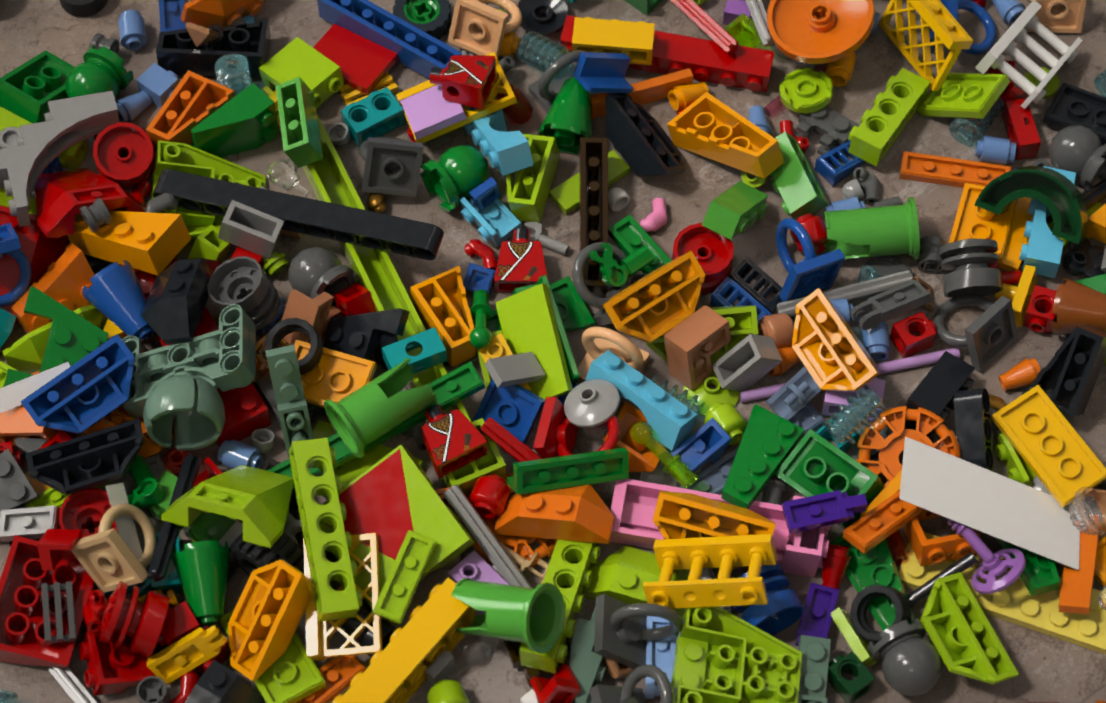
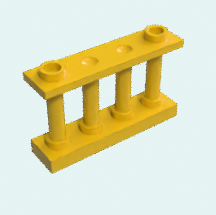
[643,534,777,609]

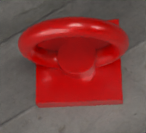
[533,397,620,459]

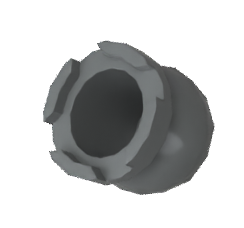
[1049,125,1106,191]
[288,247,360,308]
[868,618,943,697]

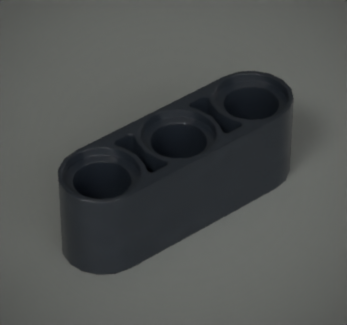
[954,388,993,471]

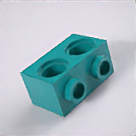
[341,87,405,148]

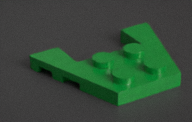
[3,286,108,387]

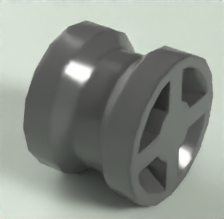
[89,33,120,55]
[79,198,113,233]

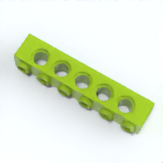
[288,437,362,622]
[519,539,600,674]

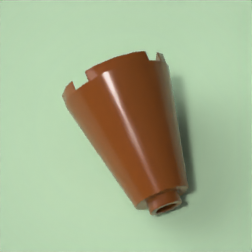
[1051,278,1106,334]

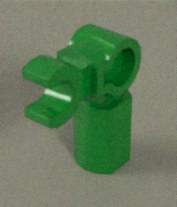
[589,243,654,287]
[127,455,165,509]

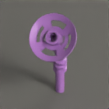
[947,518,1026,594]

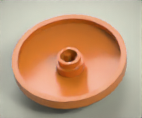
[767,0,875,64]

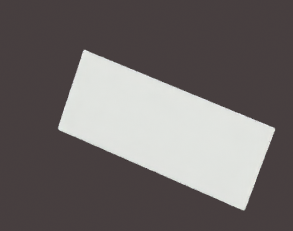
[900,437,1080,570]

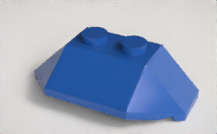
[20,334,135,434]

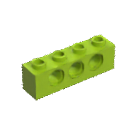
[848,68,931,167]

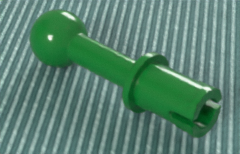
[469,290,492,349]

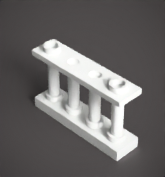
[975,0,1083,109]

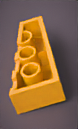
[67,211,191,276]

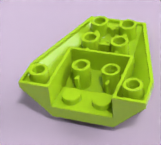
[152,140,266,238]
[161,465,294,548]
[671,607,802,703]

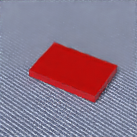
[313,23,399,95]

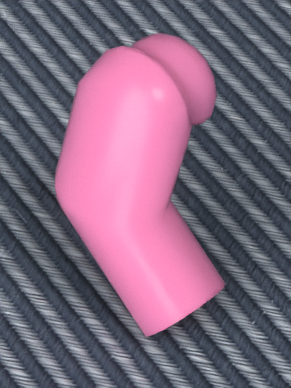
[640,198,667,233]

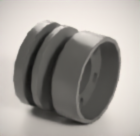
[939,239,1003,299]
[207,256,281,330]

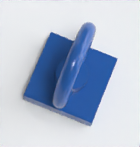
[922,0,996,55]
[776,218,845,302]
[0,223,32,307]

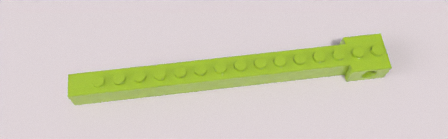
[302,116,507,497]

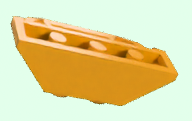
[603,250,706,343]
[792,288,879,392]
[652,491,776,570]
[228,560,310,681]

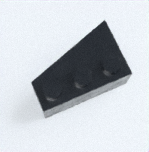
[1021,324,1106,417]
[905,351,975,440]

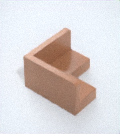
[282,289,341,345]
[664,305,731,391]

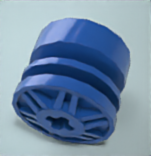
[733,563,805,636]

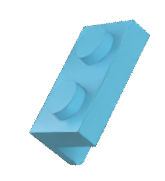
[459,197,522,247]

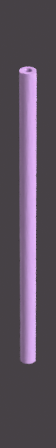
[739,347,960,403]

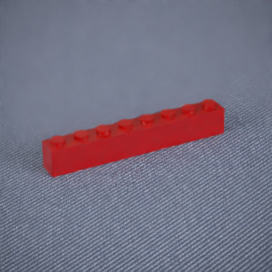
[560,15,774,92]

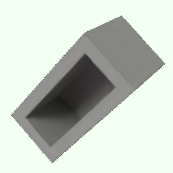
[218,200,284,259]
[712,334,783,392]

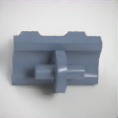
[766,367,821,420]

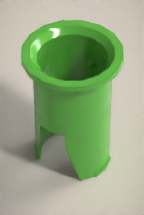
[824,197,920,261]
[324,358,437,458]
[451,578,565,654]

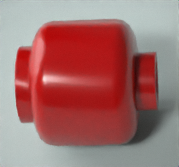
[790,213,830,255]
[469,474,511,520]

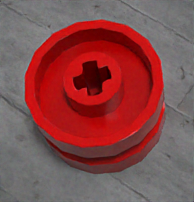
[93,122,155,189]
[672,223,734,295]

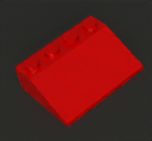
[0,535,94,668]

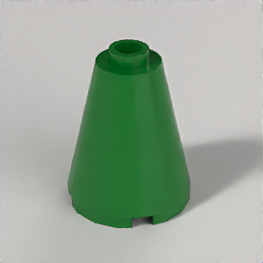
[538,76,591,154]
[171,540,231,626]

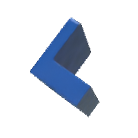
[573,52,633,93]

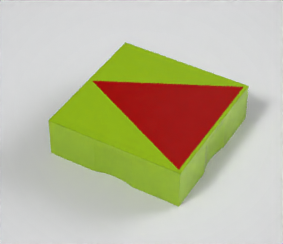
[319,444,475,609]

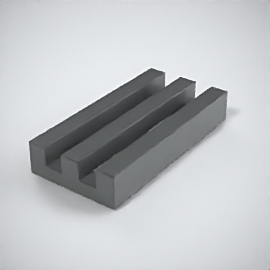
[41,581,76,644]

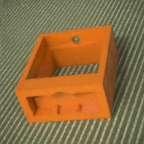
[902,509,979,566]

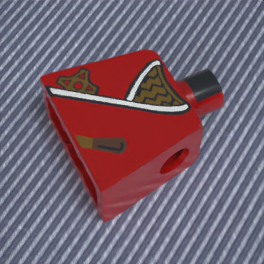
[430,55,497,109]
[494,228,547,293]
[422,405,487,479]

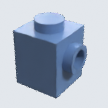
[136,63,180,109]

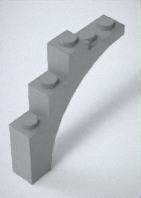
[0,91,119,227]

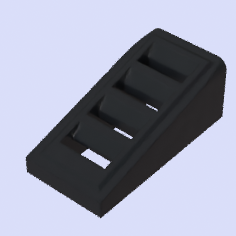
[728,257,783,314]

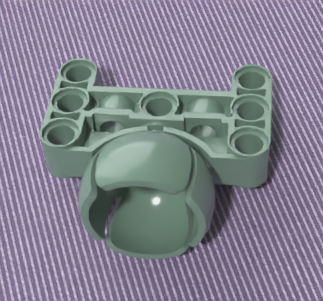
[121,304,256,451]

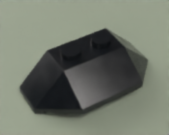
[605,93,685,175]
[141,258,220,344]
[26,418,145,495]

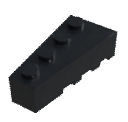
[156,18,271,78]

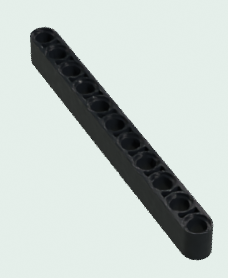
[152,169,444,260]

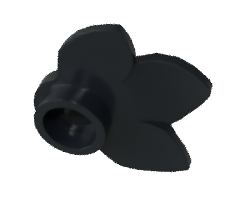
[1063,237,1106,278]

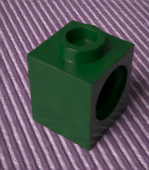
[827,651,875,703]

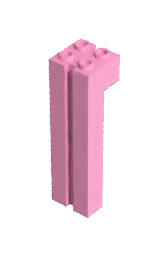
[610,479,831,578]

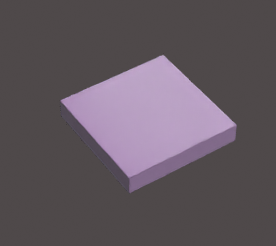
[400,84,466,140]

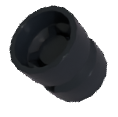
[341,603,396,658]

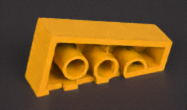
[667,92,784,179]

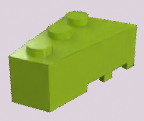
[503,131,560,223]

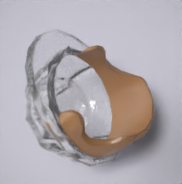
[1069,487,1106,536]

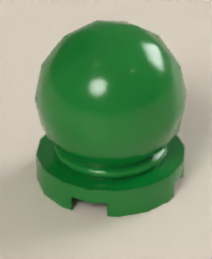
[66,45,134,101]
[420,145,490,212]

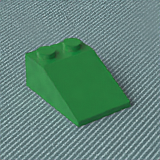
[0,50,75,123]
[191,83,279,158]
[775,429,884,529]

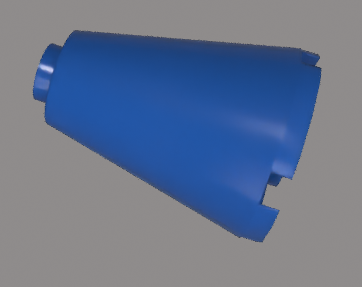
[82,260,154,341]

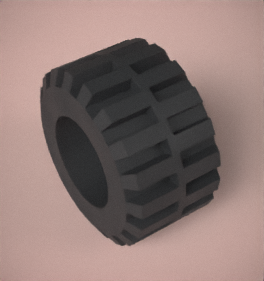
[230,532,304,577]

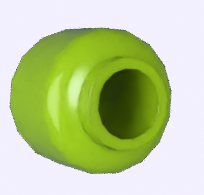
[704,403,747,445]
[427,679,470,703]

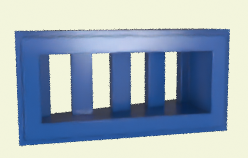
[815,141,866,186]
[710,277,772,322]

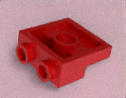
[79,630,156,696]

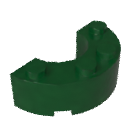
[975,166,1088,244]

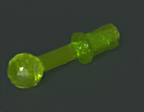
[630,422,698,489]

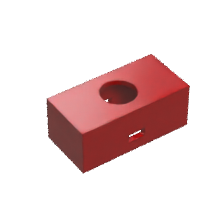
[1002,98,1041,160]

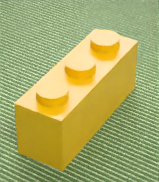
[572,17,655,65]

